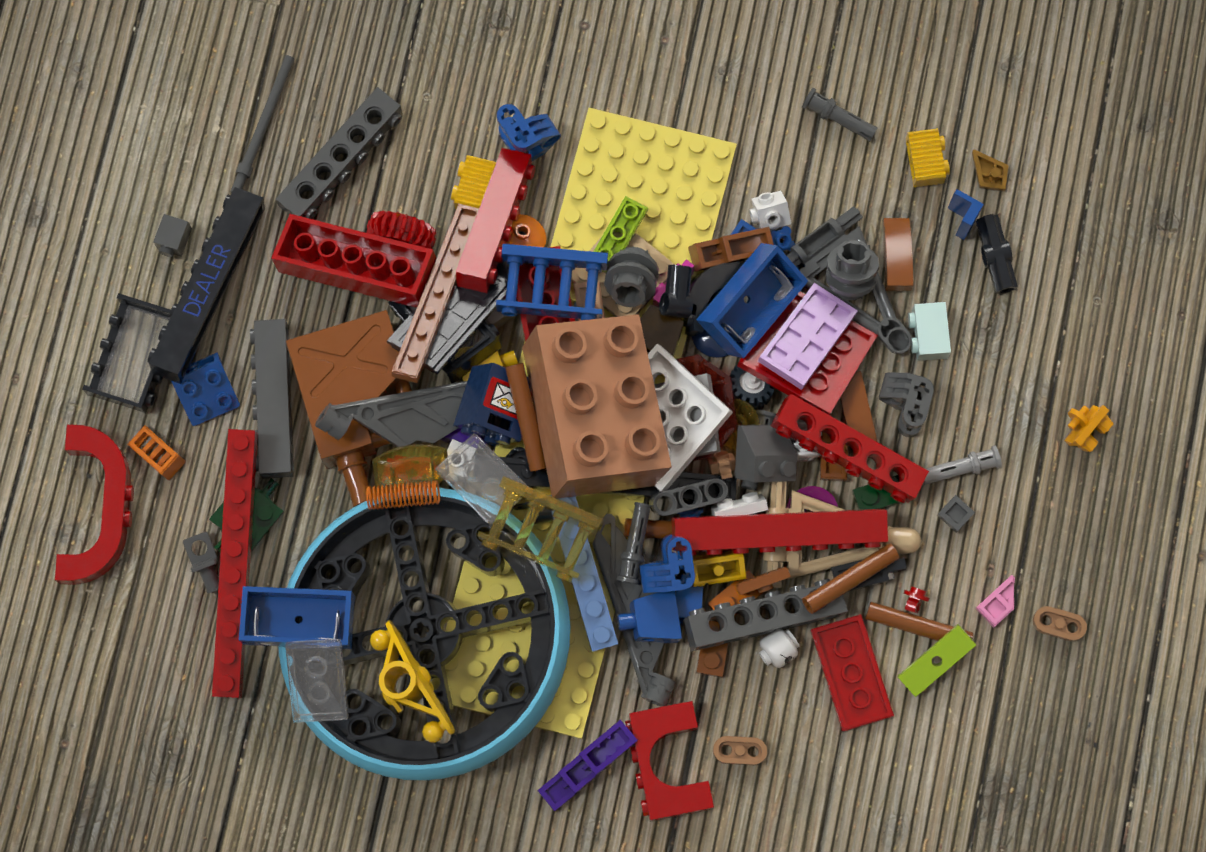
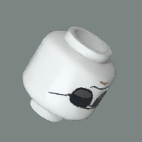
[759,628,800,668]

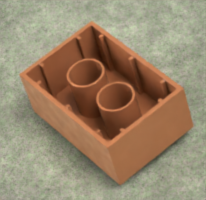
[522,314,672,499]

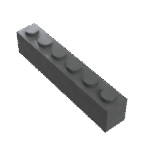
[250,319,294,479]

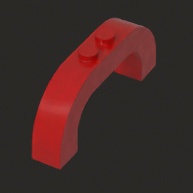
[55,424,134,585]

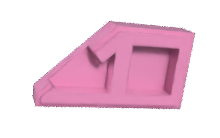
[975,575,1015,628]

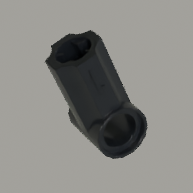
[659,265,693,319]

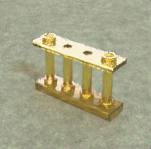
[477,476,604,583]

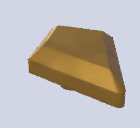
[972,149,1008,191]

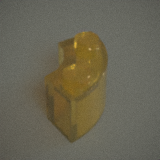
[372,444,450,492]

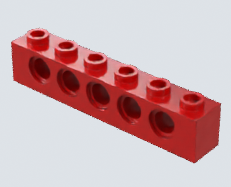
[771,394,929,503]

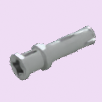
[923,445,1002,485]

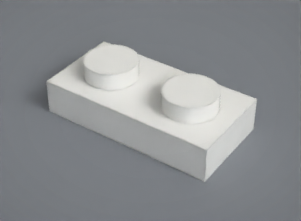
[711,492,768,516]

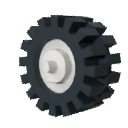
[726,364,775,412]

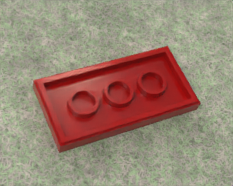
[810,614,894,732]

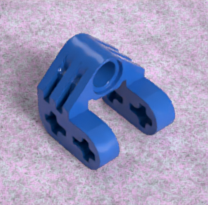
[497,104,561,161]
[639,534,695,593]

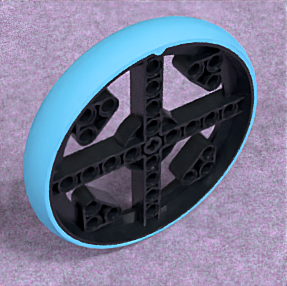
[278,487,570,780]

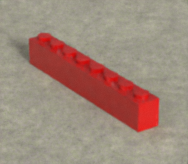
[671,509,888,556]

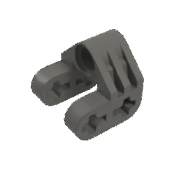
[879,372,934,437]

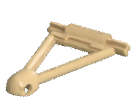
[763,482,921,588]

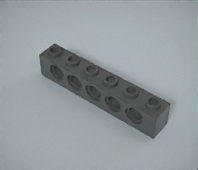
[276,87,403,219]
[683,579,848,652]

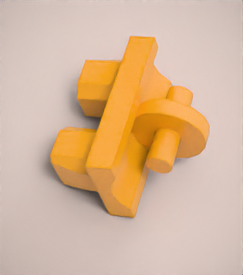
[1064,405,1113,452]

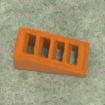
[127,425,186,480]

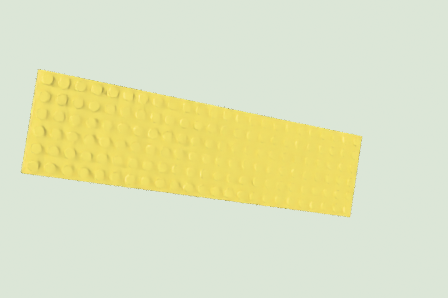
[431,108,737,739]

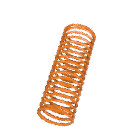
[366,480,440,511]

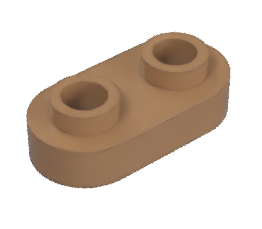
[1033,606,1087,641]
[713,736,767,765]

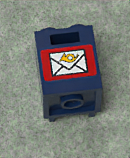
[453,363,533,446]

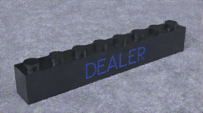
[147,187,265,384]

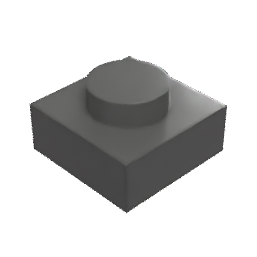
[937,495,975,533]

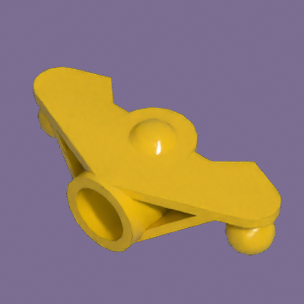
[370,620,455,743]

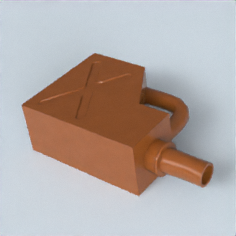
[286,310,412,508]

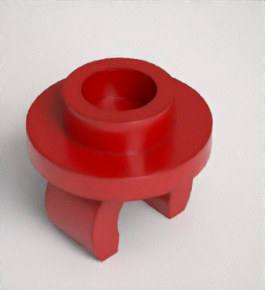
[903,586,930,613]

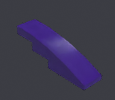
[537,719,638,812]

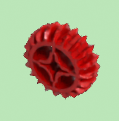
[366,211,436,249]

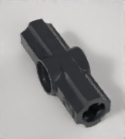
[976,214,1018,294]

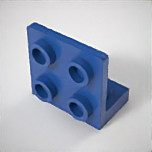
[171,352,240,426]

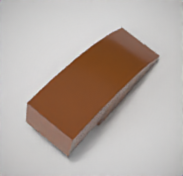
[883,218,913,291]
[688,227,774,272]

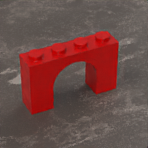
[625,701,714,822]

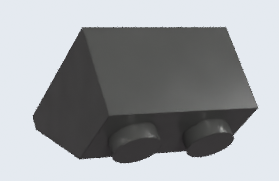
[735,425,798,482]

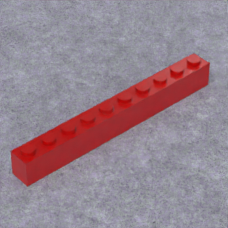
[212,429,258,698]

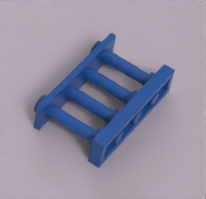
[496,244,608,321]

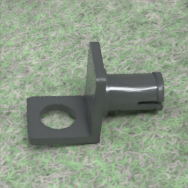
[183,531,219,593]

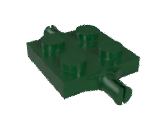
[209,478,284,553]

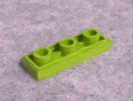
[593,196,648,273]
[898,624,976,697]

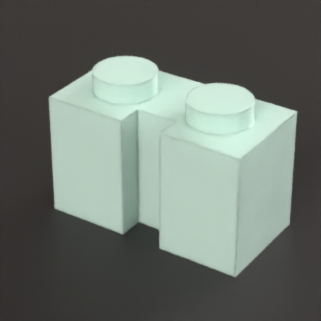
[908,302,951,361]

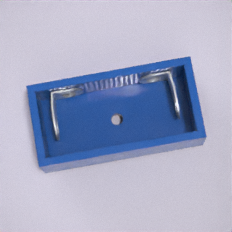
[696,243,808,358]
[239,586,355,649]

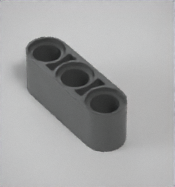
[649,479,728,516]

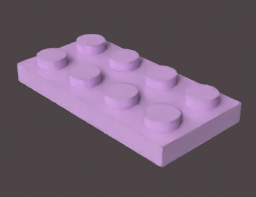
[758,283,858,390]

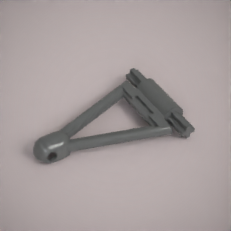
[787,206,912,354]

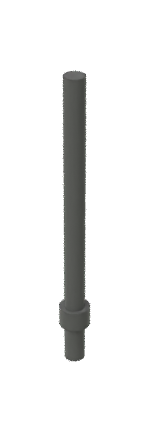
[230,55,295,193]

